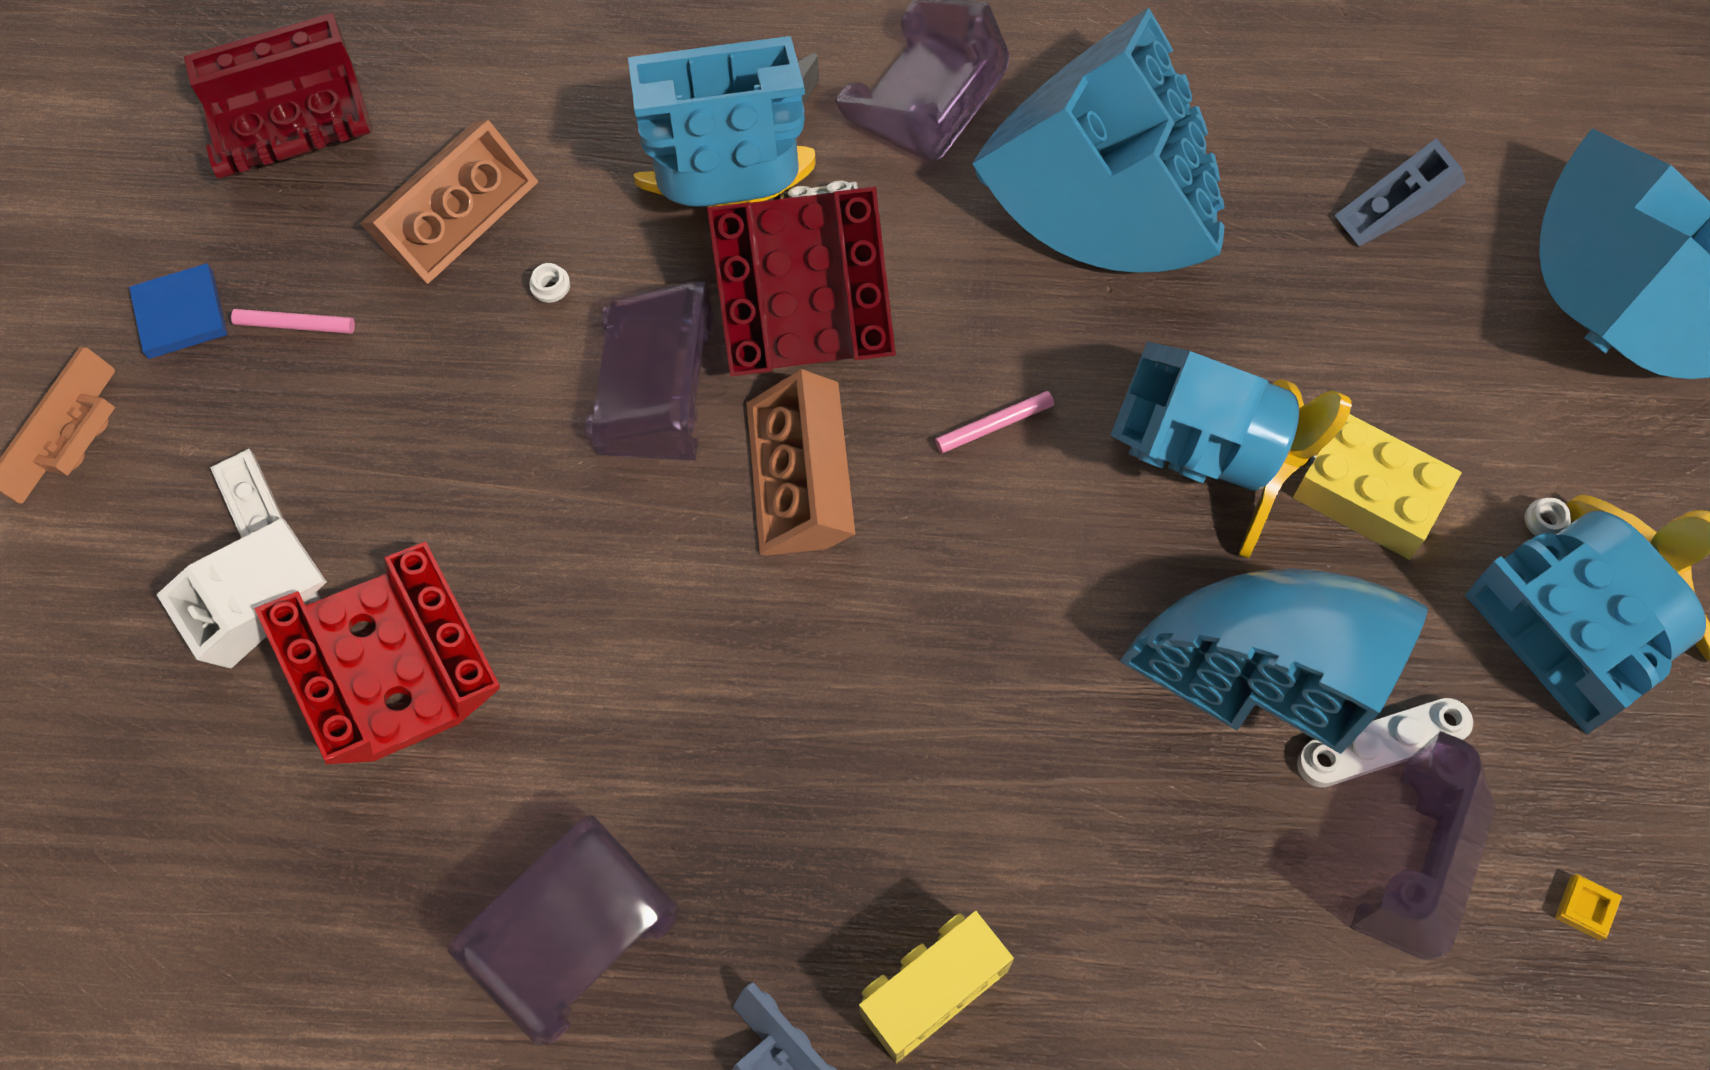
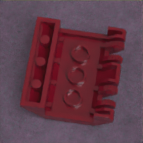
[183,13,373,179]

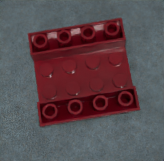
[707,186,896,377]

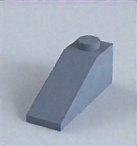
[1335,138,1466,246]

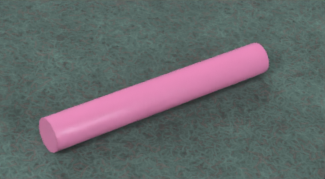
[231,309,355,334]
[935,391,1054,454]

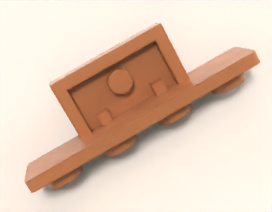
[0,347,116,504]

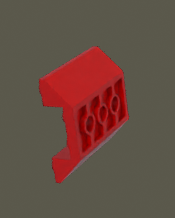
[254,541,500,764]

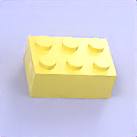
[1293,414,1462,560]
[859,911,1014,1064]

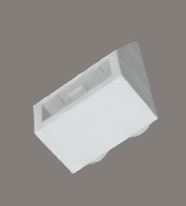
[156,518,327,669]

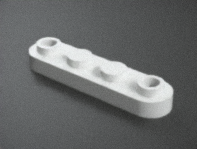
[1297,698,1473,787]

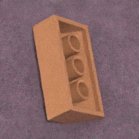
[360,119,539,284]
[747,369,856,556]

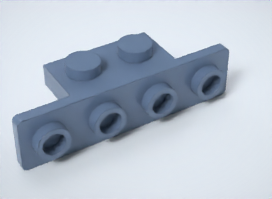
[732,982,837,1070]

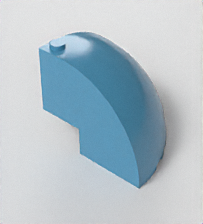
[972,7,1225,273]
[1539,128,1710,379]
[1120,569,1428,754]

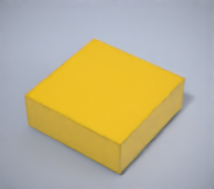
[1555,874,1622,941]

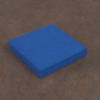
[129,263,228,359]

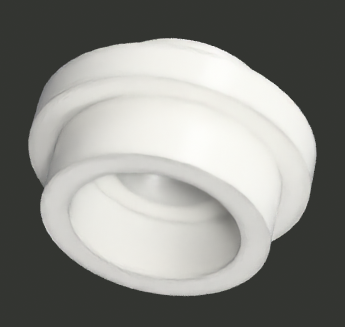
[529,263,570,303]
[1524,498,1571,536]

